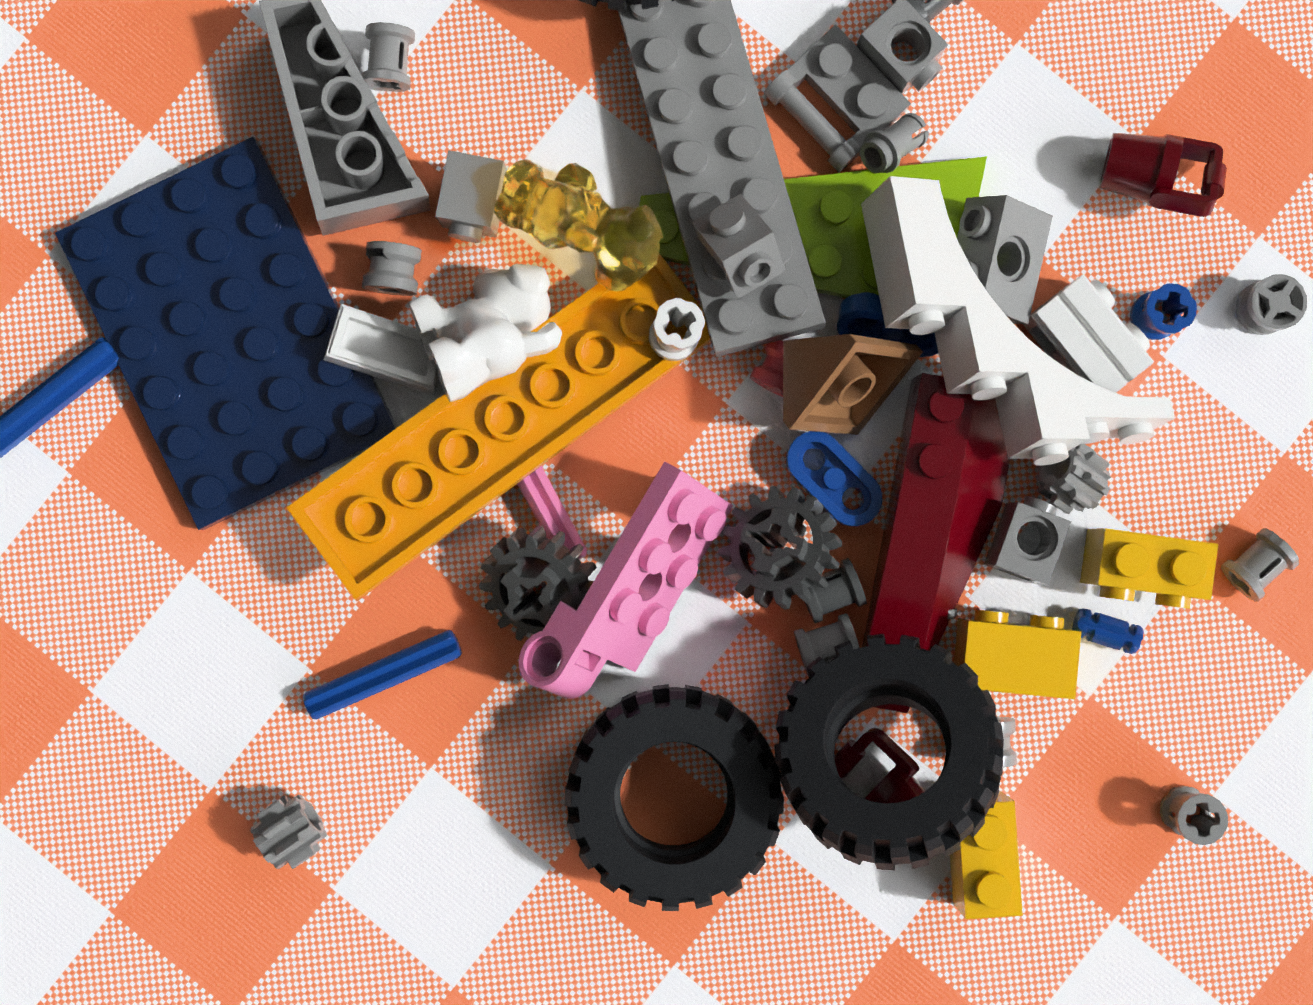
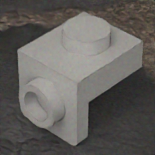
[692,193,785,298]

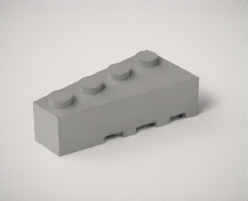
[259,0,430,236]

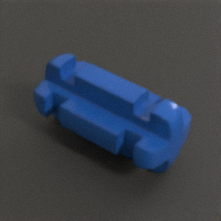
[1072,608,1144,654]

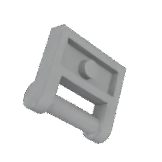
[764,24,911,173]

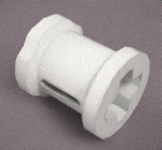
[649,298,705,361]

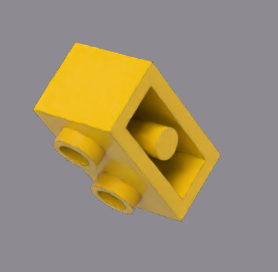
[1080,528,1218,609]

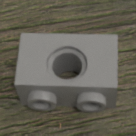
[957,195,1053,324]

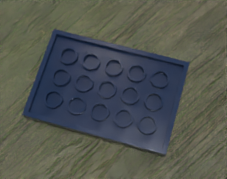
[55,136,398,530]

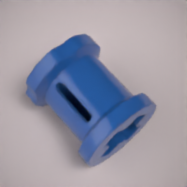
[1130,283,1197,340]

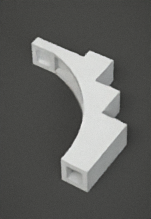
[861,176,1175,466]

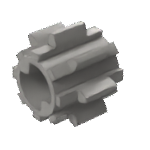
[1035,444,1111,514]
[250,795,327,869]

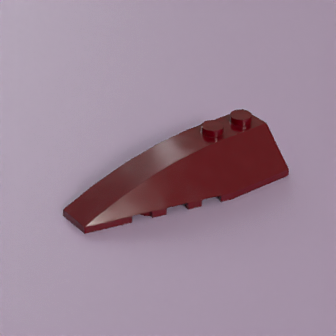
[862,373,1010,713]

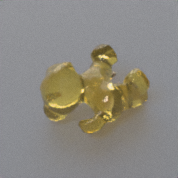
[494,159,663,291]

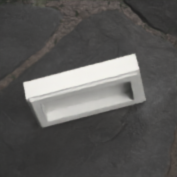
[323,304,439,394]

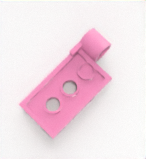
[519,461,733,699]

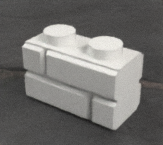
[1023,274,1154,393]

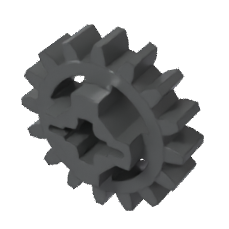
[718,486,842,610]
[479,525,597,641]

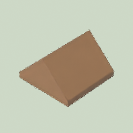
[783,334,923,435]

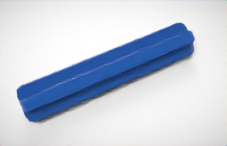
[0,337,119,458]
[303,630,462,720]

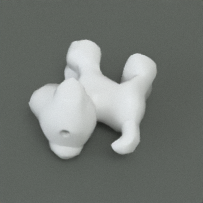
[408,263,562,402]

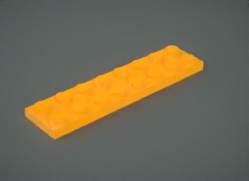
[286,244,711,601]

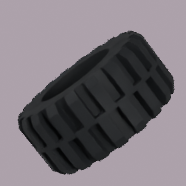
[774,634,1004,871]
[564,684,784,911]

